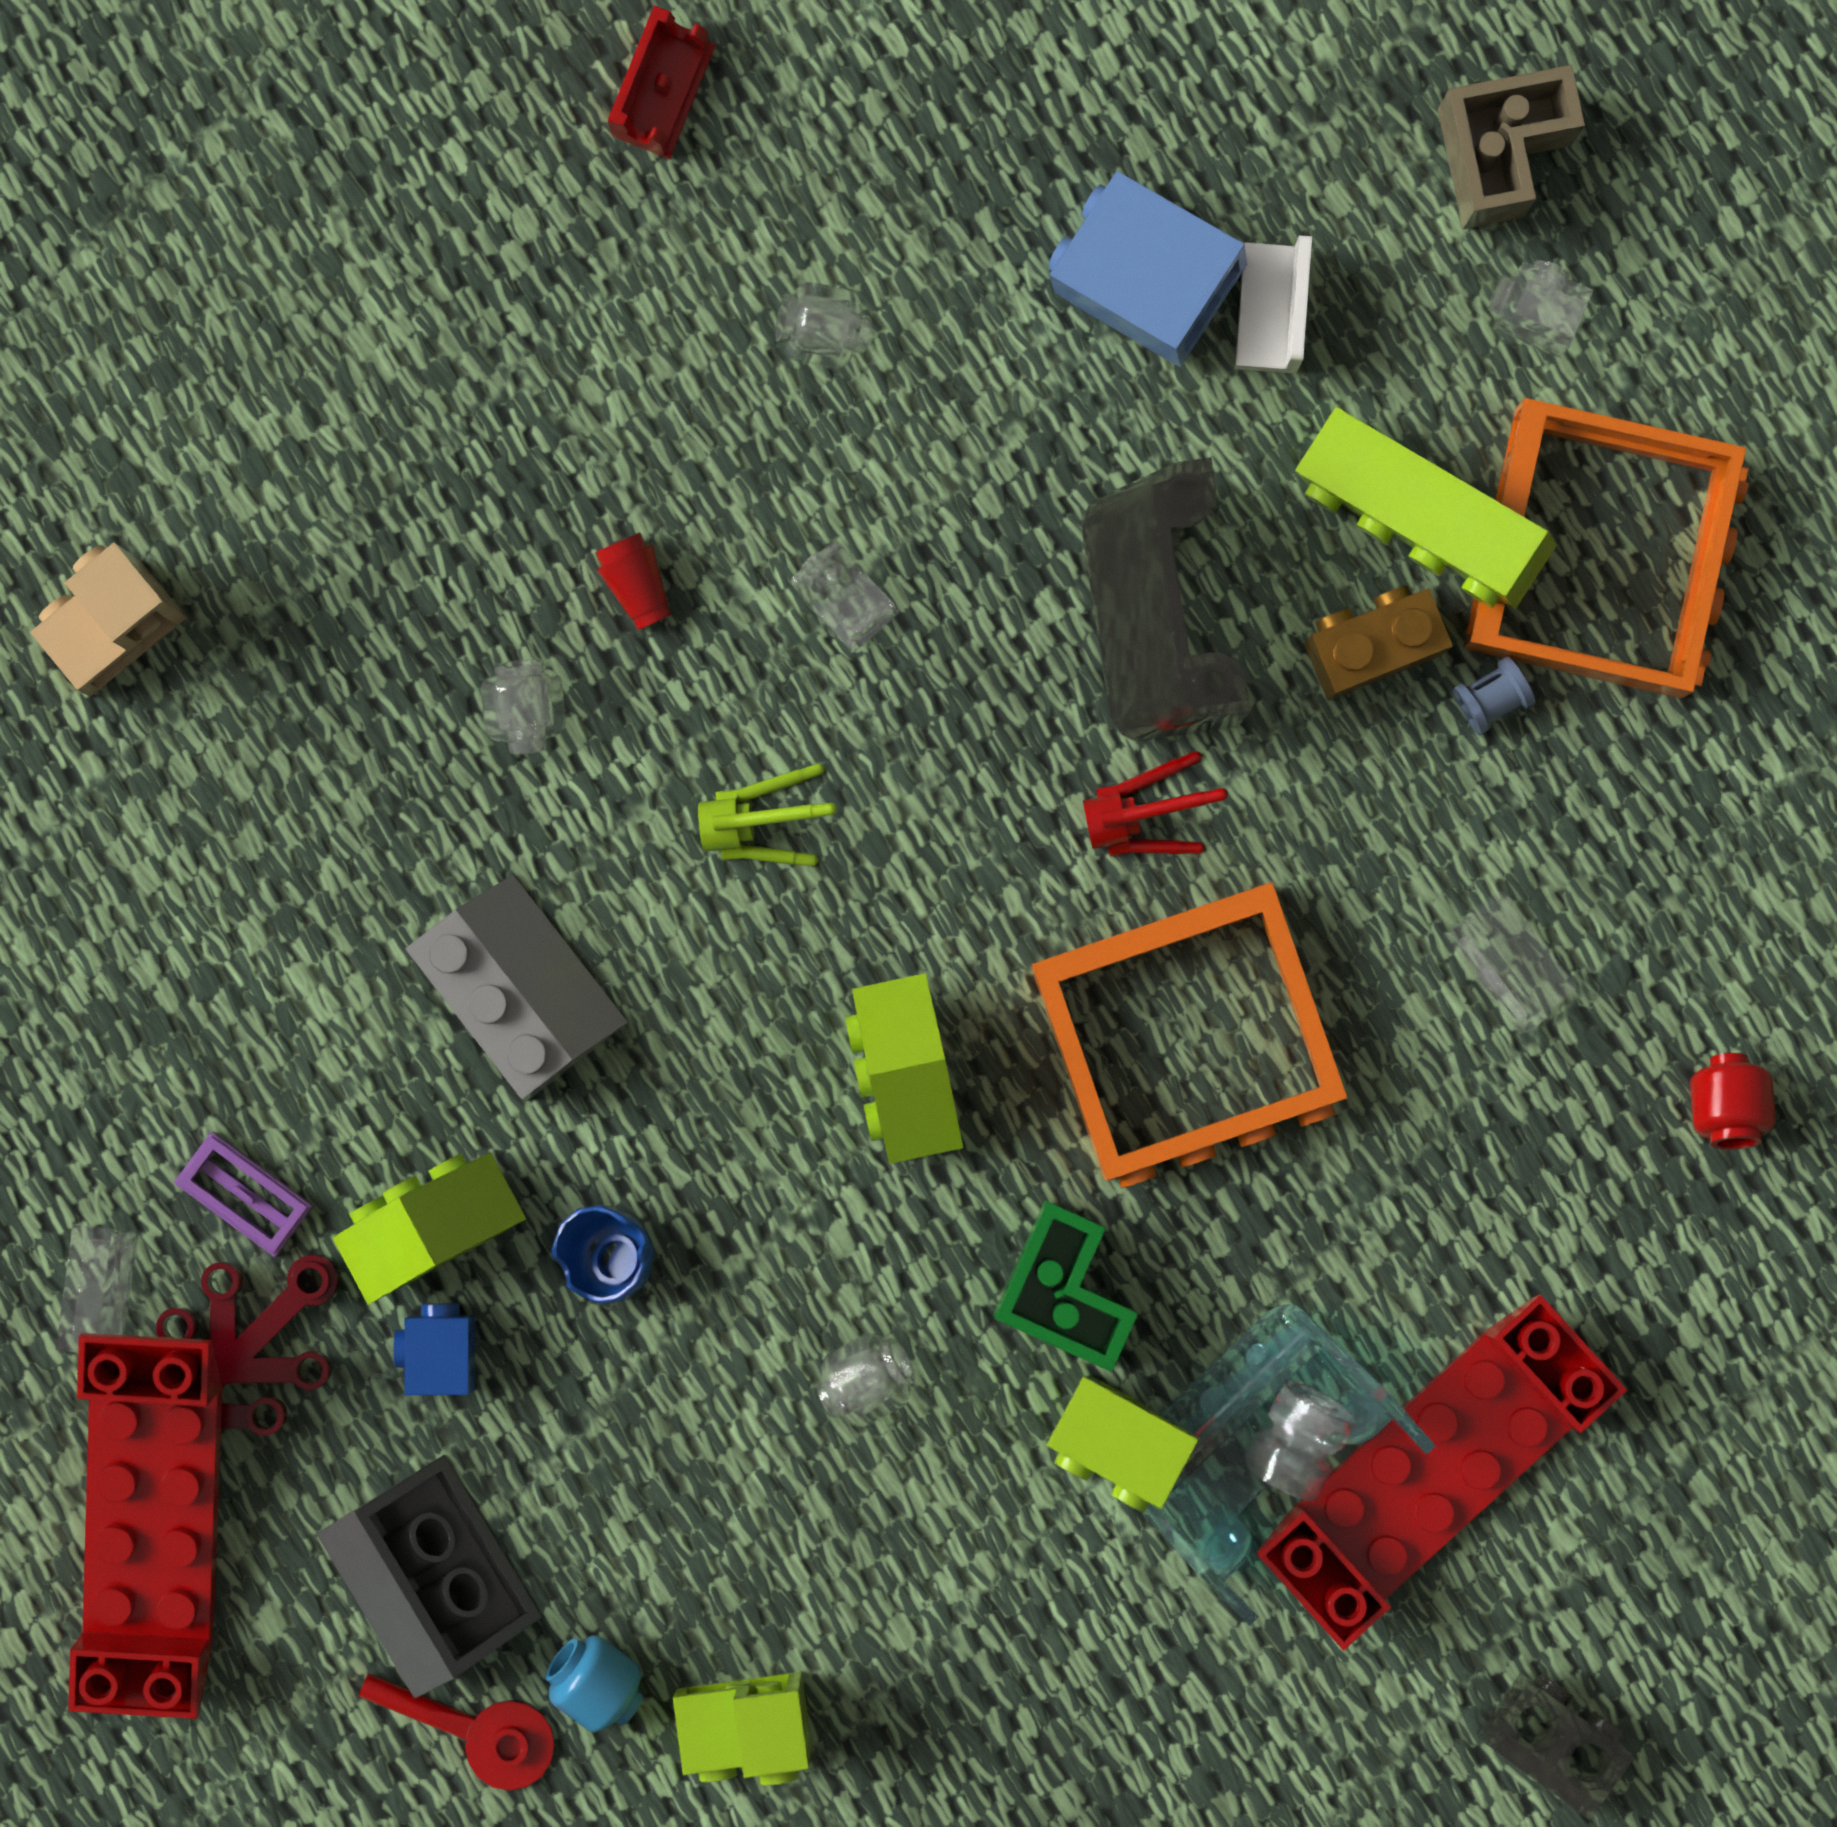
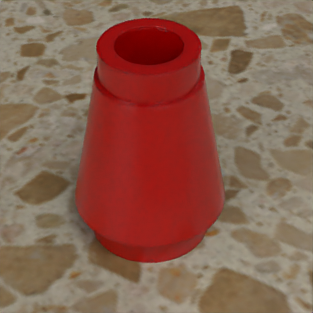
[595,532,672,630]

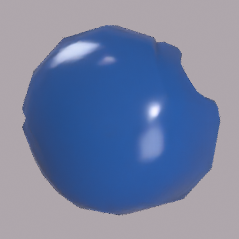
[551,1205,654,1305]

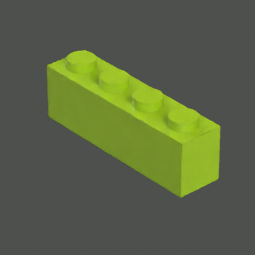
[1295,407,1557,609]

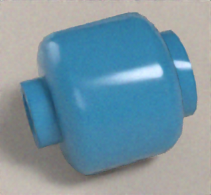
[545,1635,643,1733]

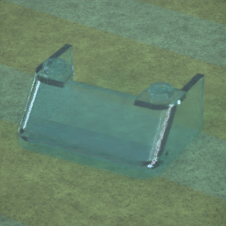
[1144,1304,1436,1626]

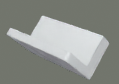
[1234,235,1312,374]

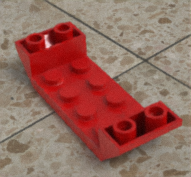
[1256,1294,1627,1651]
[68,1333,222,1719]

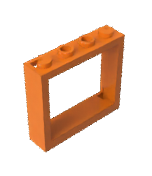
[1462,398,1749,699]
[1031,882,1347,1188]

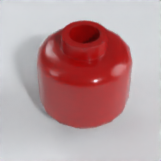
[1690,1053,1776,1150]

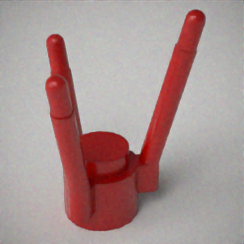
[1083,751,1228,857]

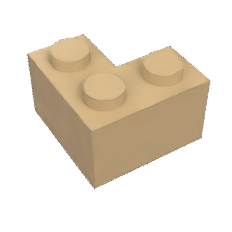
[30,542,187,697]

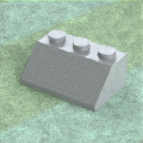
[405,875,628,1100]

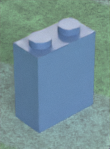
[1048,171,1247,368]

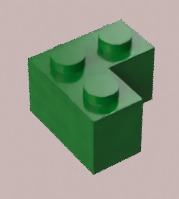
[993,1200,1138,1372]

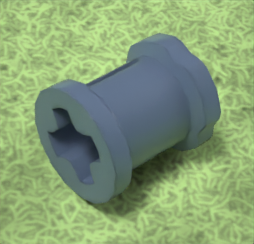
[1452,656,1535,736]

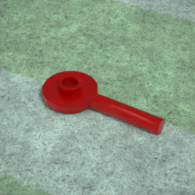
[358,1673,555,1791]

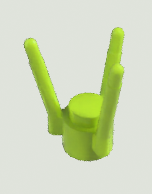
[698,764,838,866]

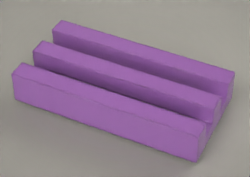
[174,1132,314,1257]

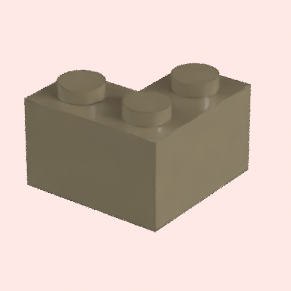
[1438,65,1585,230]

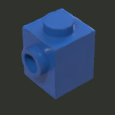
[394,1303,476,1396]

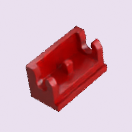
[608,5,716,159]

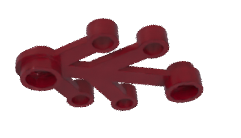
[156,1254,340,1436]

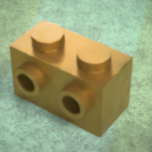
[1304,585,1453,701]

